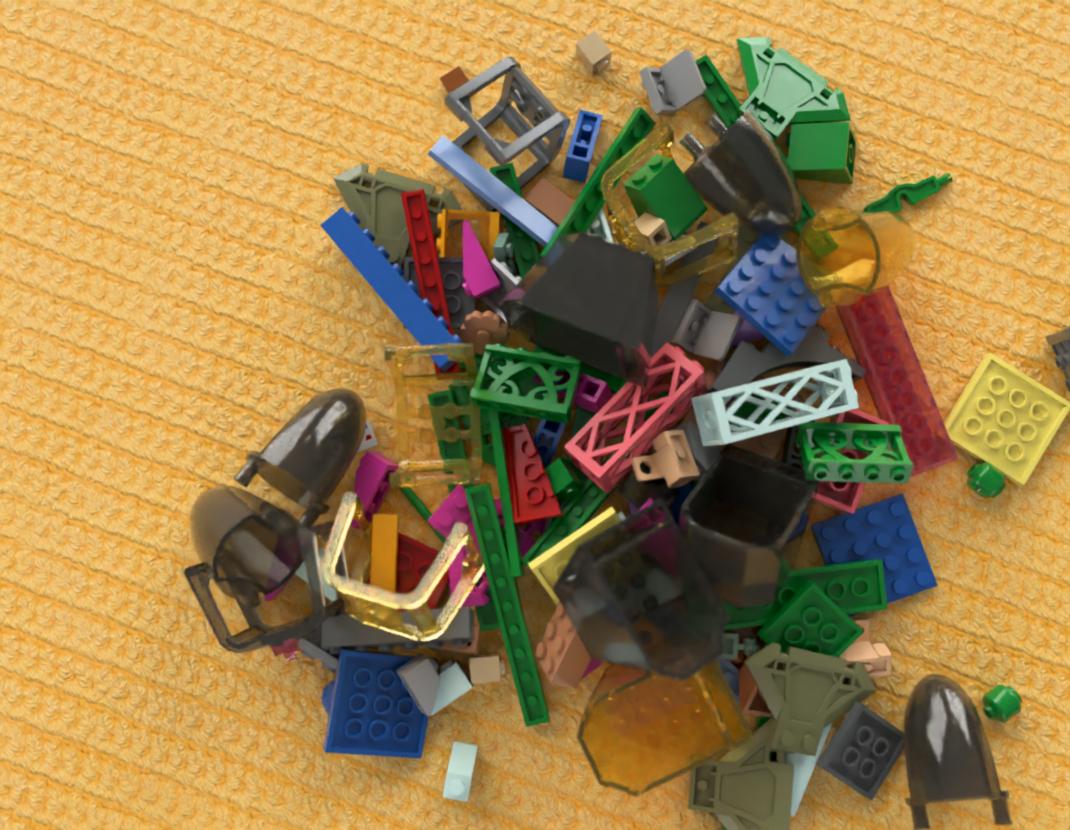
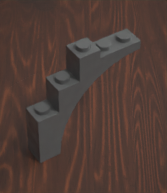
[706,324,867,406]

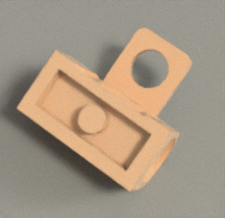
[631,430,700,488]
[838,617,892,682]

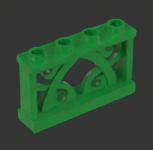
[470,344,582,424]
[796,422,913,484]

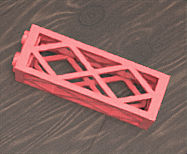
[564,343,707,494]

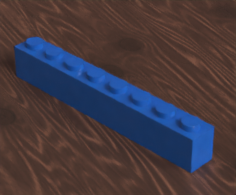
[320,207,466,372]

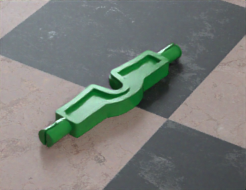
[852,173,952,225]

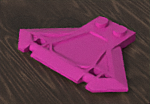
[426,484,546,608]

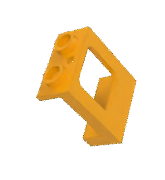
[436,209,501,260]

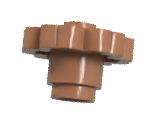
[460,311,510,355]

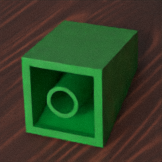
[784,122,857,184]
[623,154,708,241]

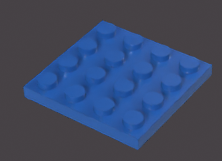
[714,228,839,357]
[810,494,938,617]
[323,649,438,758]

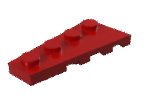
[503,424,564,525]

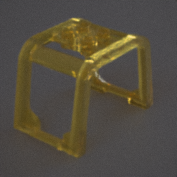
[601,122,739,288]
[384,343,483,488]
[321,492,485,641]

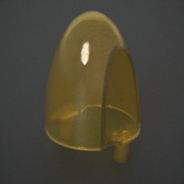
[796,207,916,307]

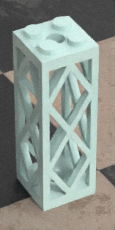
[691,359,859,446]

